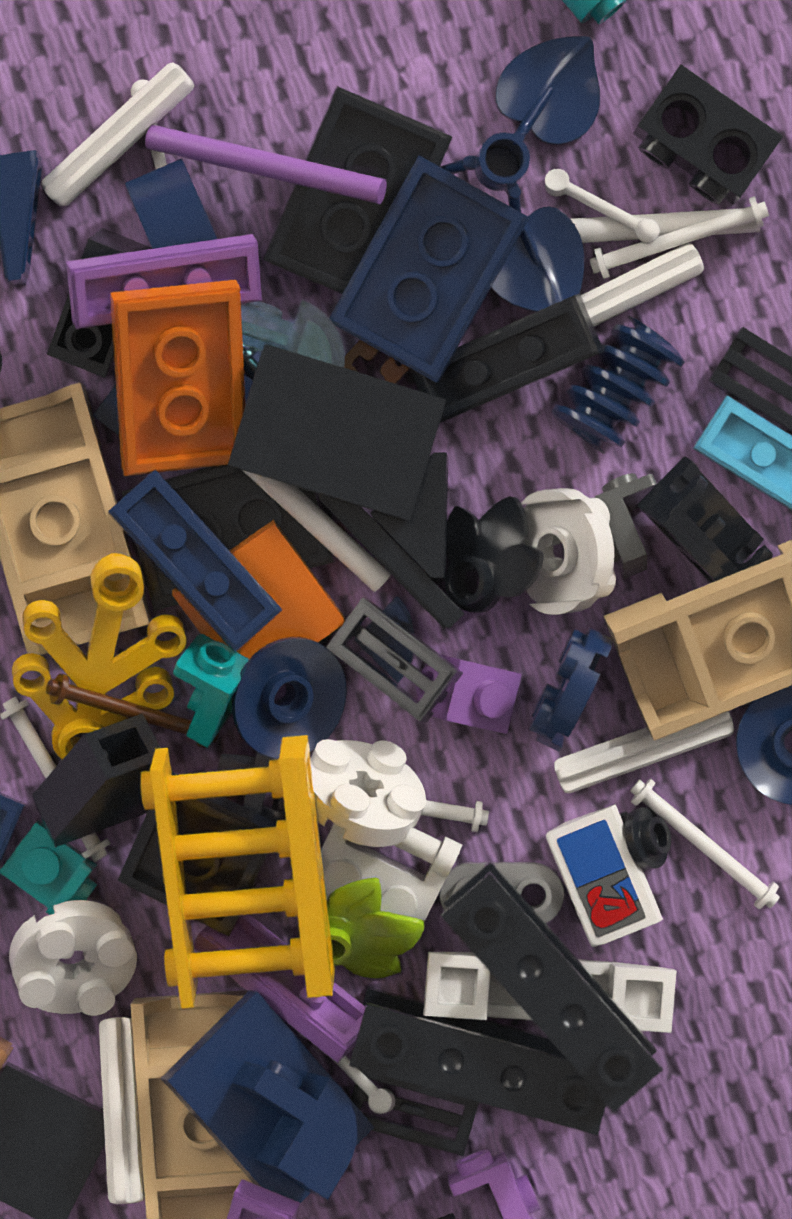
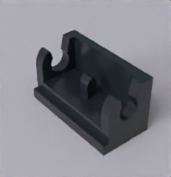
[637,456,773,583]

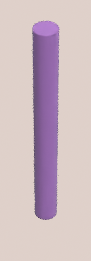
[145,125,387,204]

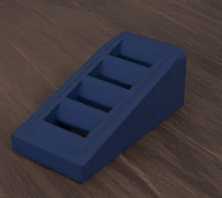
[0,150,42,287]

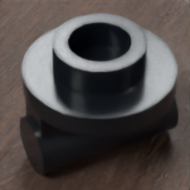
[619,807,671,872]

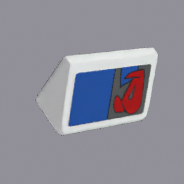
[546,804,663,947]

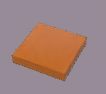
[172,519,346,659]

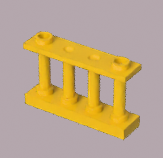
[141,735,335,1009]

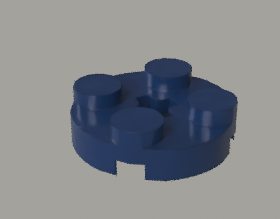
[529,628,613,752]

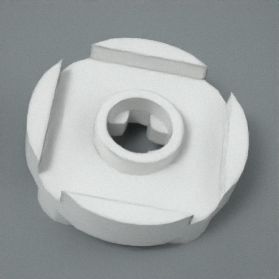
[521,488,616,615]
[311,739,426,847]
[9,900,137,1016]

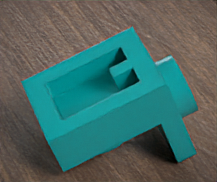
[173,634,249,748]
[0,821,98,915]

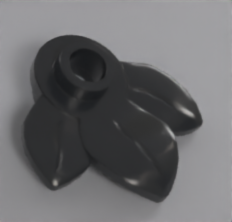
[445,496,544,613]

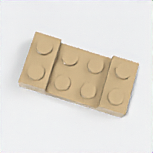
[0,382,152,656]
[603,540,792,741]
[131,990,253,1219]

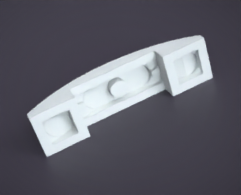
[423,952,676,1033]

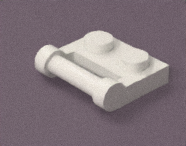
[321,823,462,922]

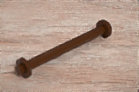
[46,673,219,748]

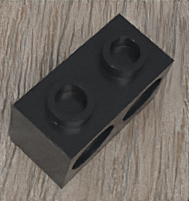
[633,64,783,205]

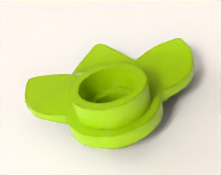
[327,878,424,978]

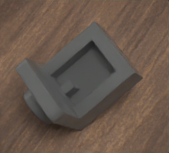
[595,473,657,579]

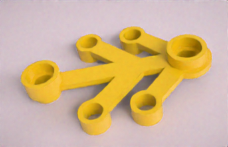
[12,553,186,759]

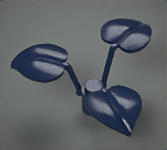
[440,36,600,312]

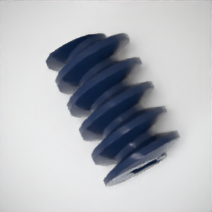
[551,316,685,454]

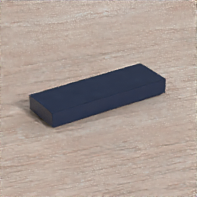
[108,470,283,653]

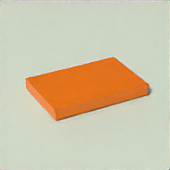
[110,279,246,476]

